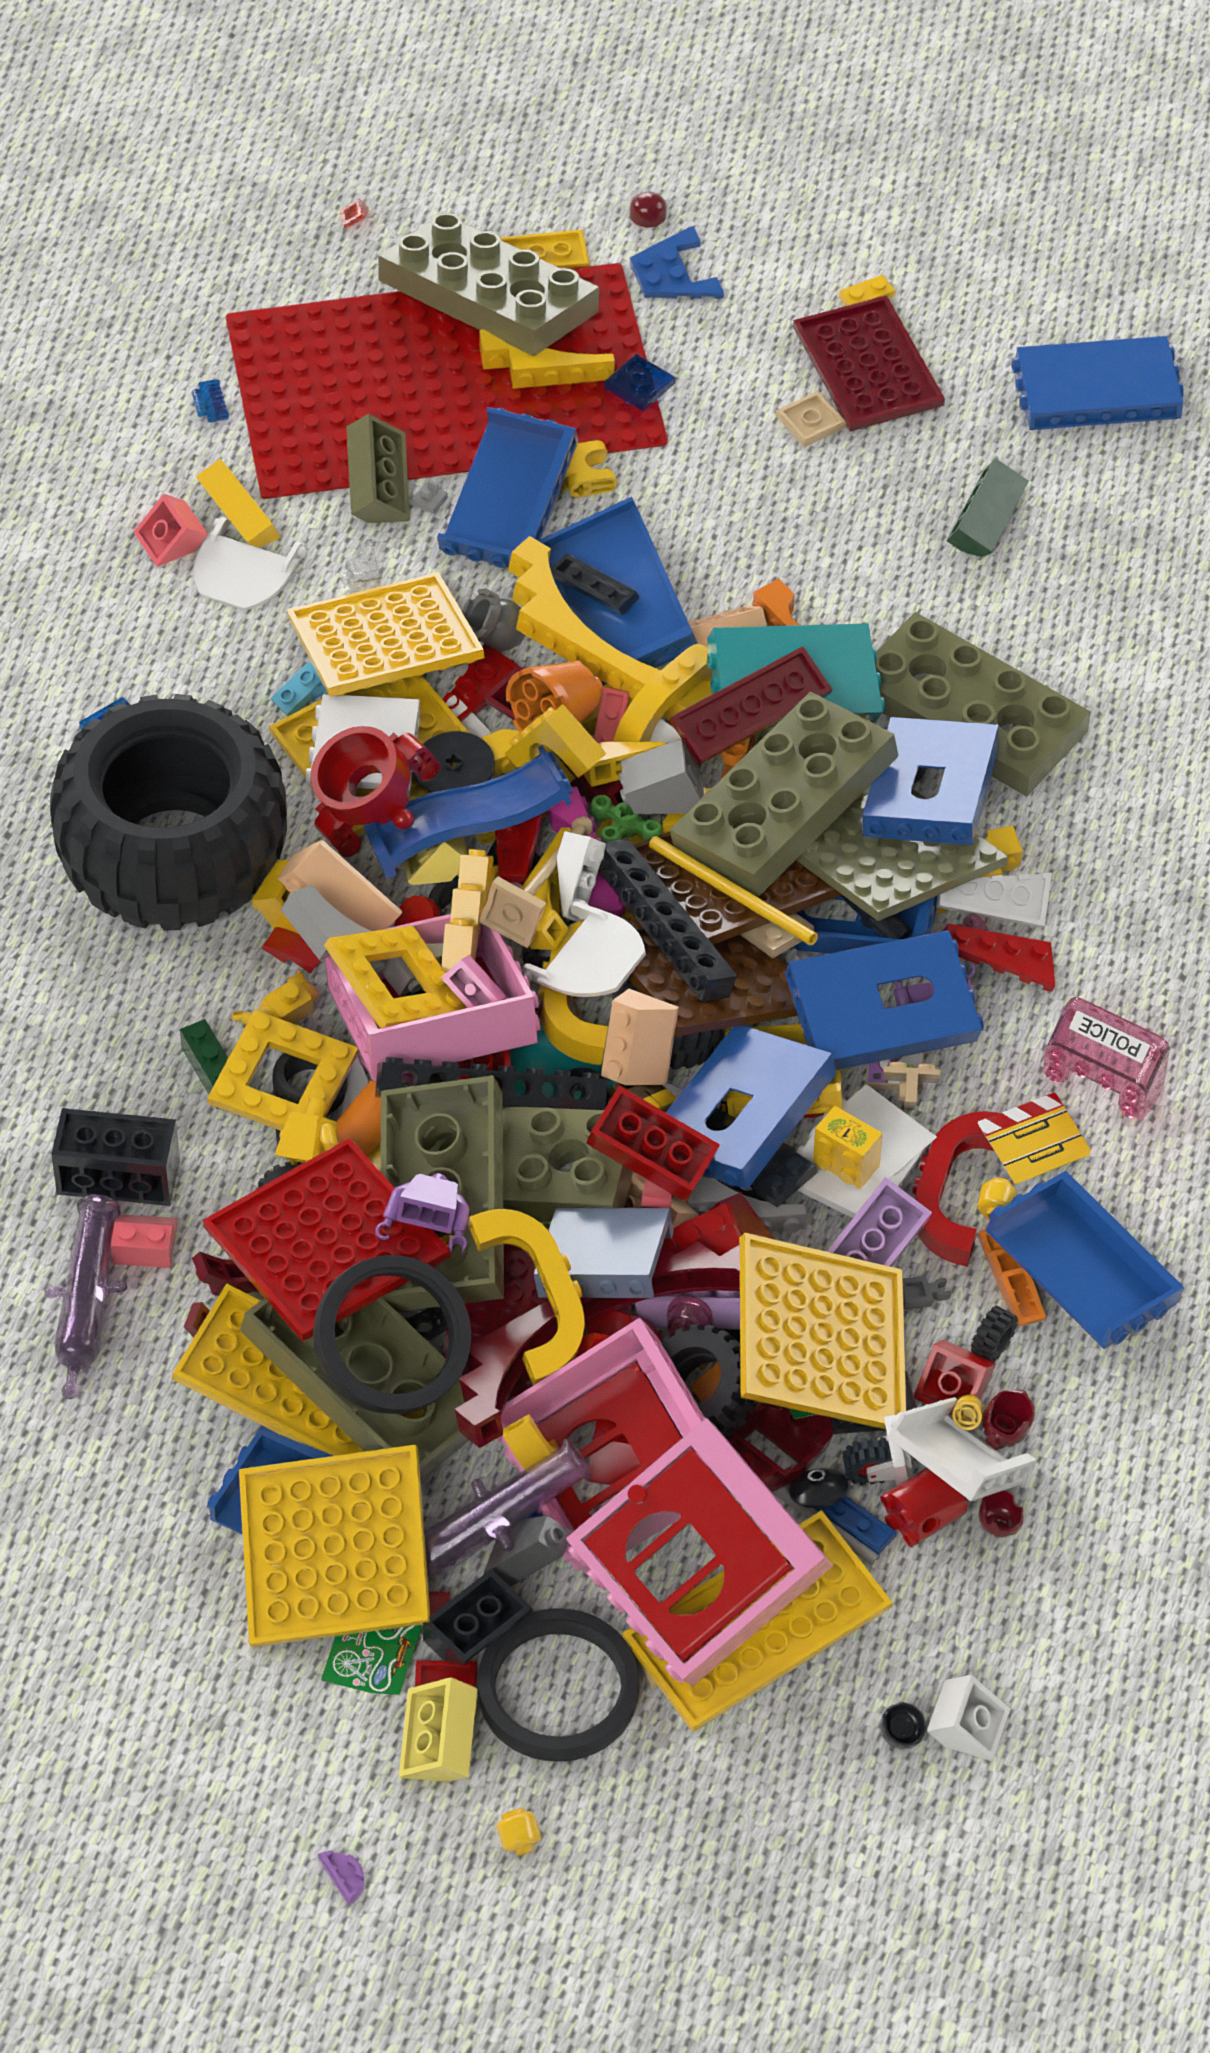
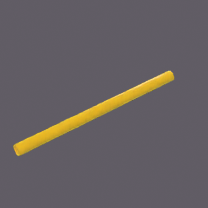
[649,836,818,946]

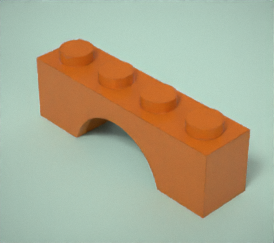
[752,578,801,626]

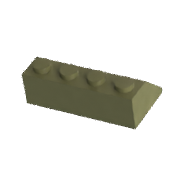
[347,414,410,523]

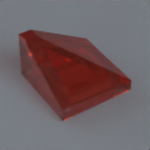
[339,198,369,228]

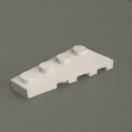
[936,873,1052,927]

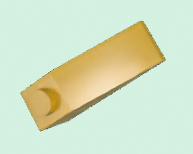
[584,742,666,787]

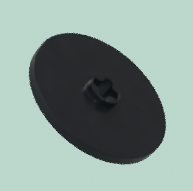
[414,731,495,794]

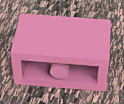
[442,955,507,1008]

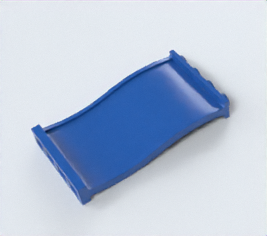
[538,497,698,686]
[363,745,573,879]

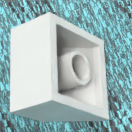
[927,1675,1010,1761]

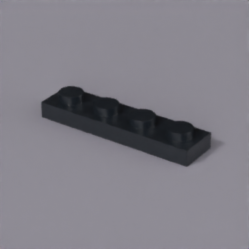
[550,553,640,616]

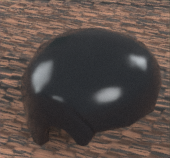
[880,1702,927,1750]

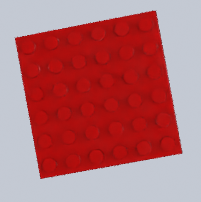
[203,1138,451,1342]

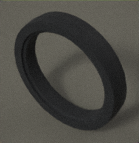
[313,1255,471,1414]
[477,1608,640,1762]

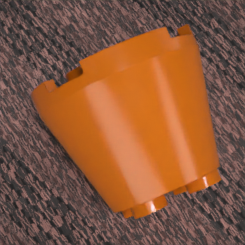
[506,660,603,732]

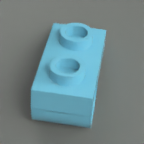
[270,662,327,716]

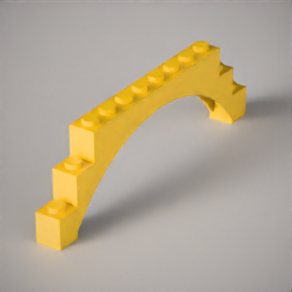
[508,536,773,727]

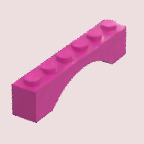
[546,787,626,918]

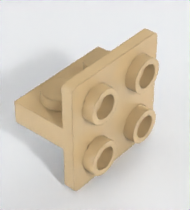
[882,1062,941,1110]

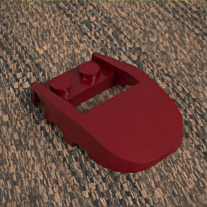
[725,1403,833,1493]

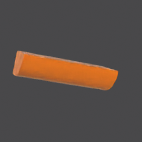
[336,1080,381,1157]

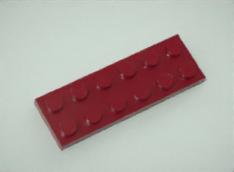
[669,646,833,765]

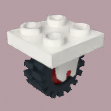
[842,1415,913,1486]

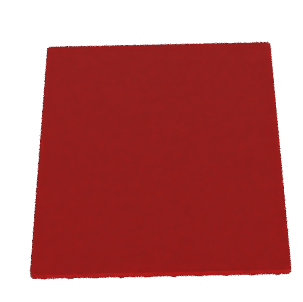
[226,263,668,499]

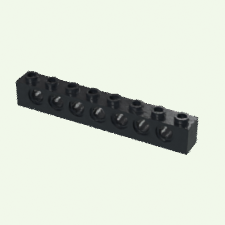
[598,839,737,1002]
[375,1057,607,1110]

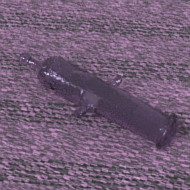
[44,1194,128,1400]
[424,1439,592,1577]

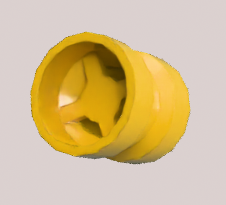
[952,1395,984,1430]

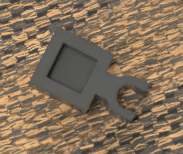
[903,1276,951,1309]

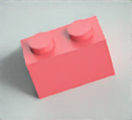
[133,494,208,567]
[111,1214,178,1268]

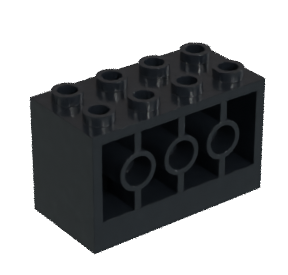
[51,1108,180,1206]

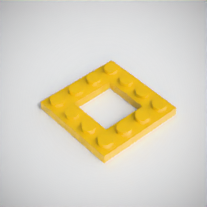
[324,925,468,1029]
[207,1010,359,1131]

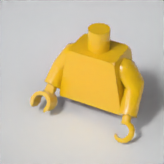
[231,970,319,1025]
[275,1098,338,1165]

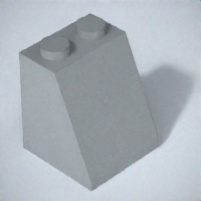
[619,738,704,814]

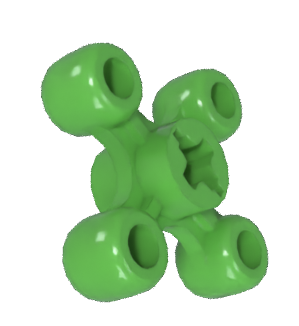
[591,795,663,842]

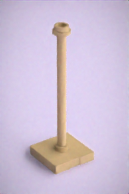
[479,816,593,948]

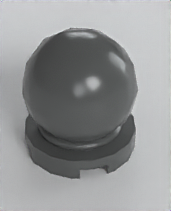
[462,588,526,651]

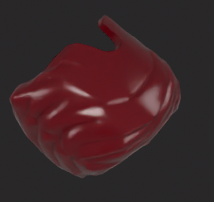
[982,1389,1035,1450]

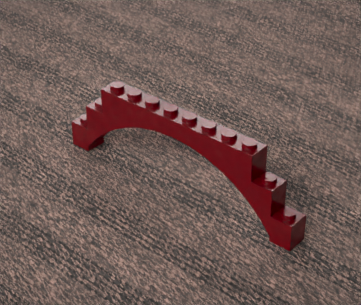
[455,1241,740,1448]

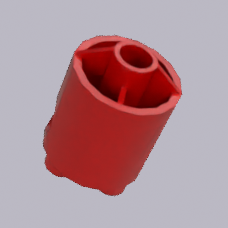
[880,1467,967,1548]

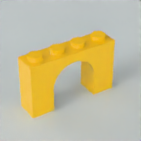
[505,704,607,782]

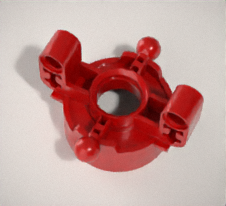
[310,726,440,857]

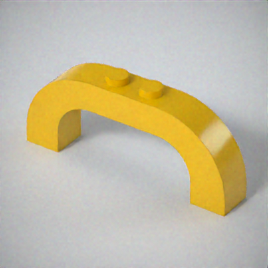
[613,644,712,742]
[538,920,608,1065]
[468,1209,584,1386]

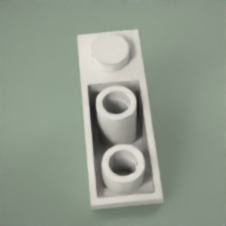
[557,831,606,922]

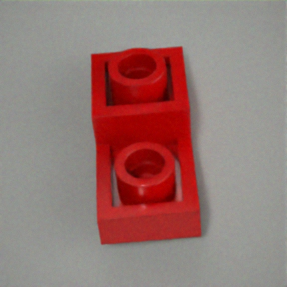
[262,926,320,974]

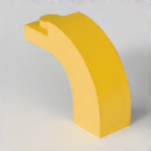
[503,1414,566,1484]

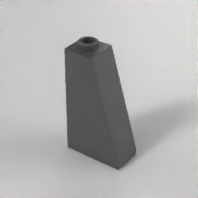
[483,1516,572,1587]

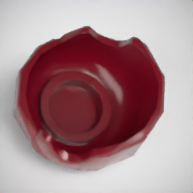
[630,191,667,228]
[978,1490,1023,1538]

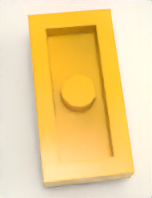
[839,274,895,306]

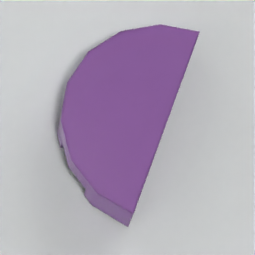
[317,1850,364,1907]

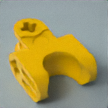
[560,440,618,498]

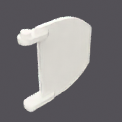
[194,517,306,610]
[522,900,646,997]

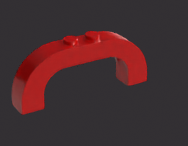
[912,1111,999,1267]

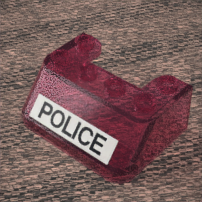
[1042,997,1170,1121]

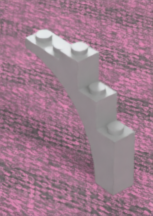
[281,885,444,996]
[686,1176,806,1233]

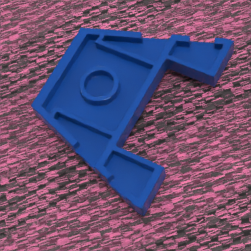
[630,226,724,299]

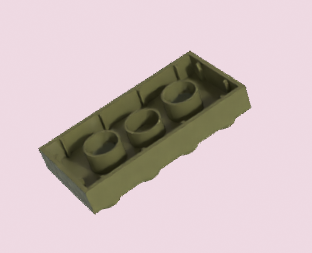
[378,213,599,356]
[875,612,1091,797]
[670,692,899,897]
[380,1076,504,1312]
[427,1106,633,1222]
[240,1298,469,1481]

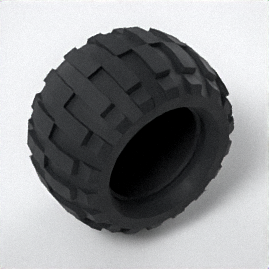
[50,694,287,931]

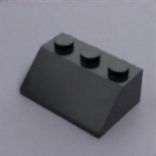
[423,1569,532,1665]

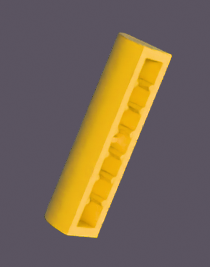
[195,458,281,547]

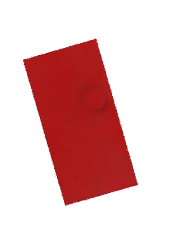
[586,1085,720,1203]

